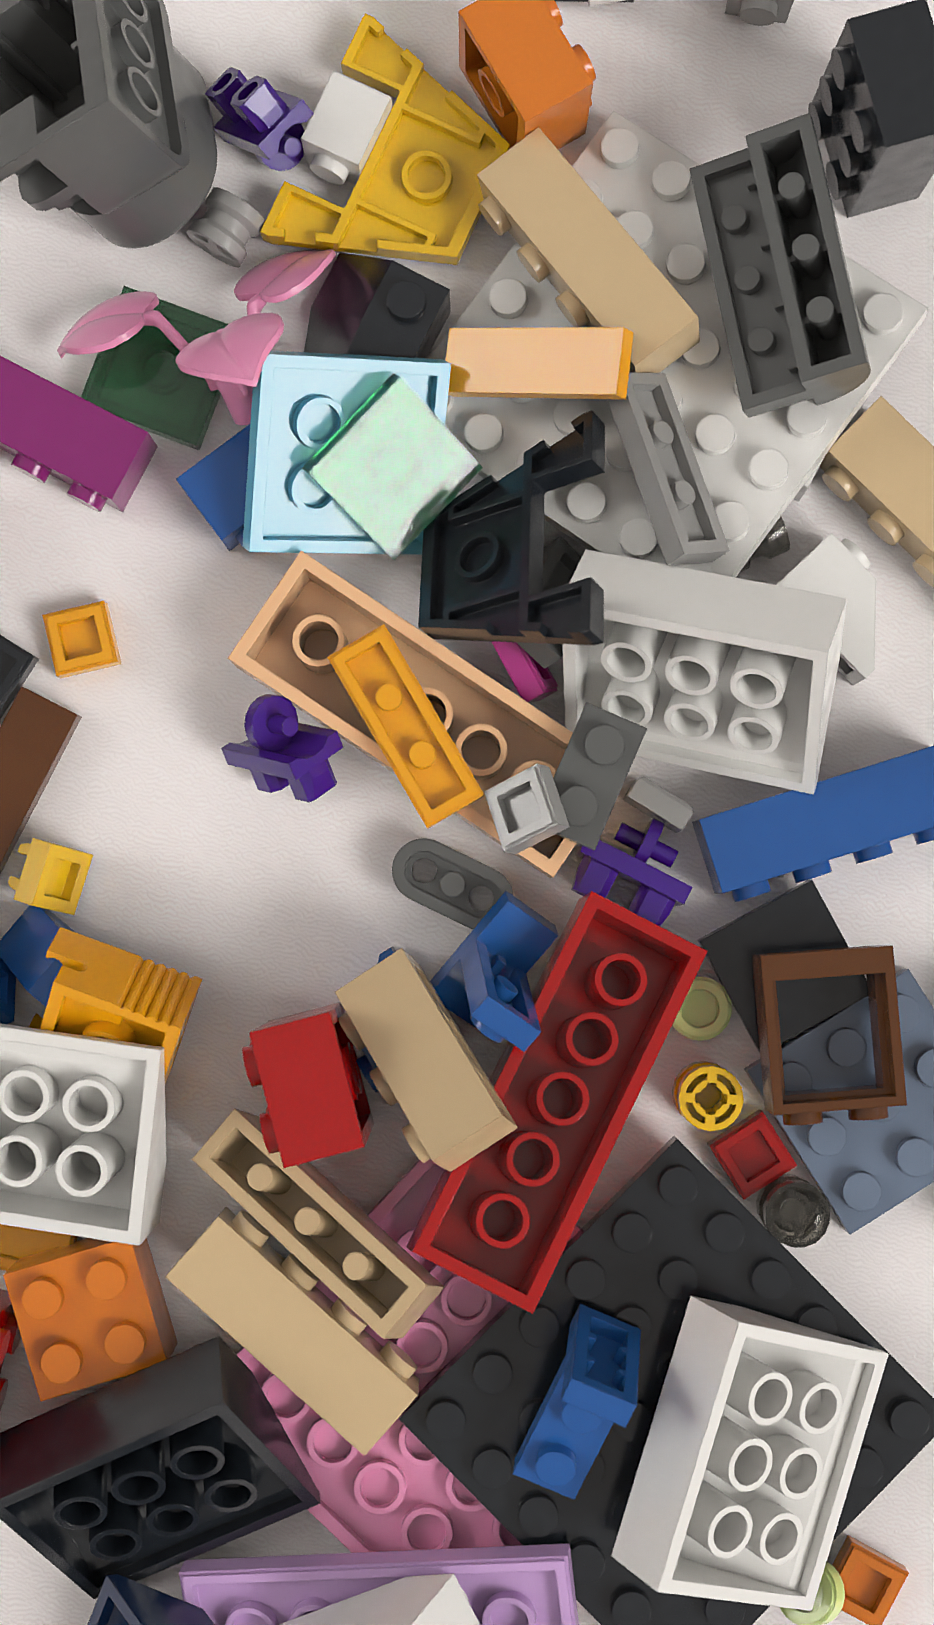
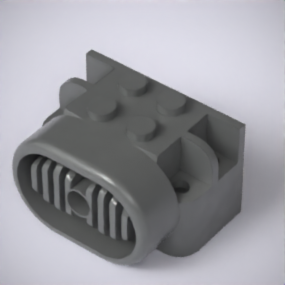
[0,0,217,249]

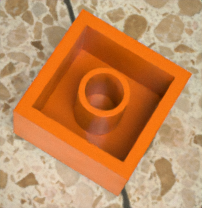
[458,0,596,150]
[3,1237,178,1402]

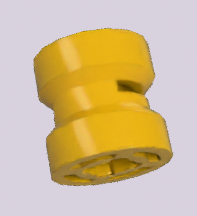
[672,1061,744,1131]

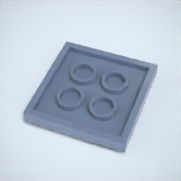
[744,968,934,1235]

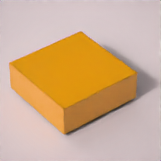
[42,600,122,678]

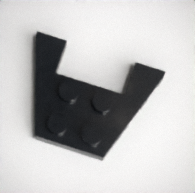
[418,410,605,645]

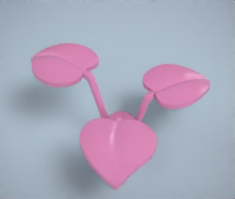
[57,249,336,425]

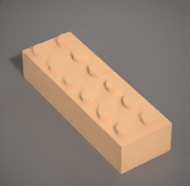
[228,551,576,878]

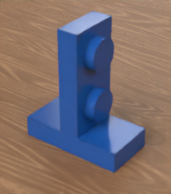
[430,891,559,1052]
[513,1304,641,1500]

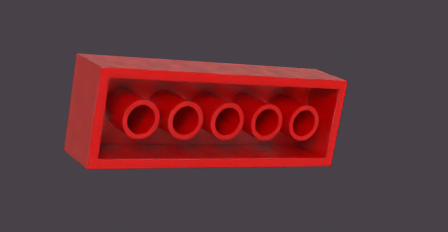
[406,891,708,1314]

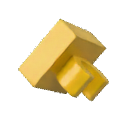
[8,838,93,915]

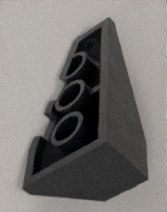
[304,252,451,359]

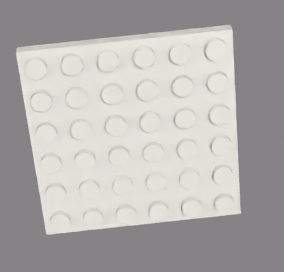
[429,110,928,577]

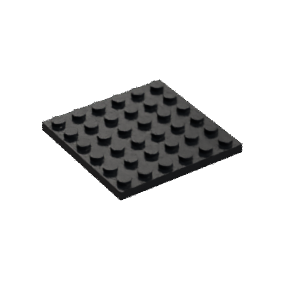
[399,1136,934,1625]

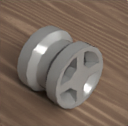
[186,187,265,268]

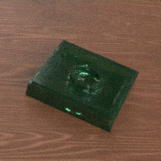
[81,286,228,450]
[302,373,483,560]

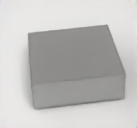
[484,763,570,854]
[622,776,694,833]

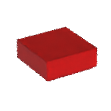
[707,1109,797,1200]

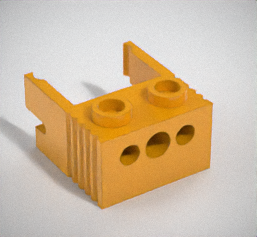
[28,927,202,1084]

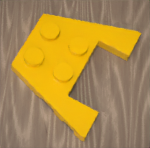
[260,13,510,265]

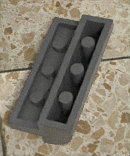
[689,113,871,418]

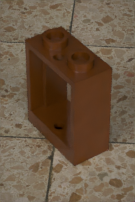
[752,945,907,1125]

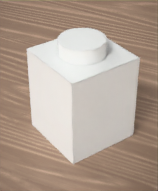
[301,70,392,185]

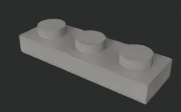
[607,372,730,565]

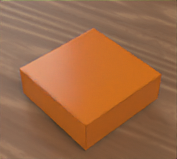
[832,1535,909,1625]

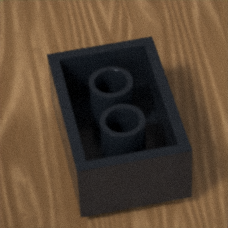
[808,0,934,218]

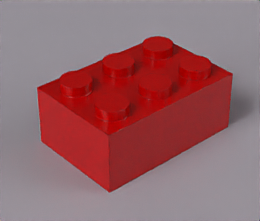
[242,1002,374,1168]

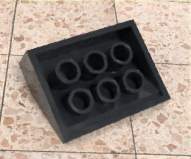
[0,1336,320,1599]

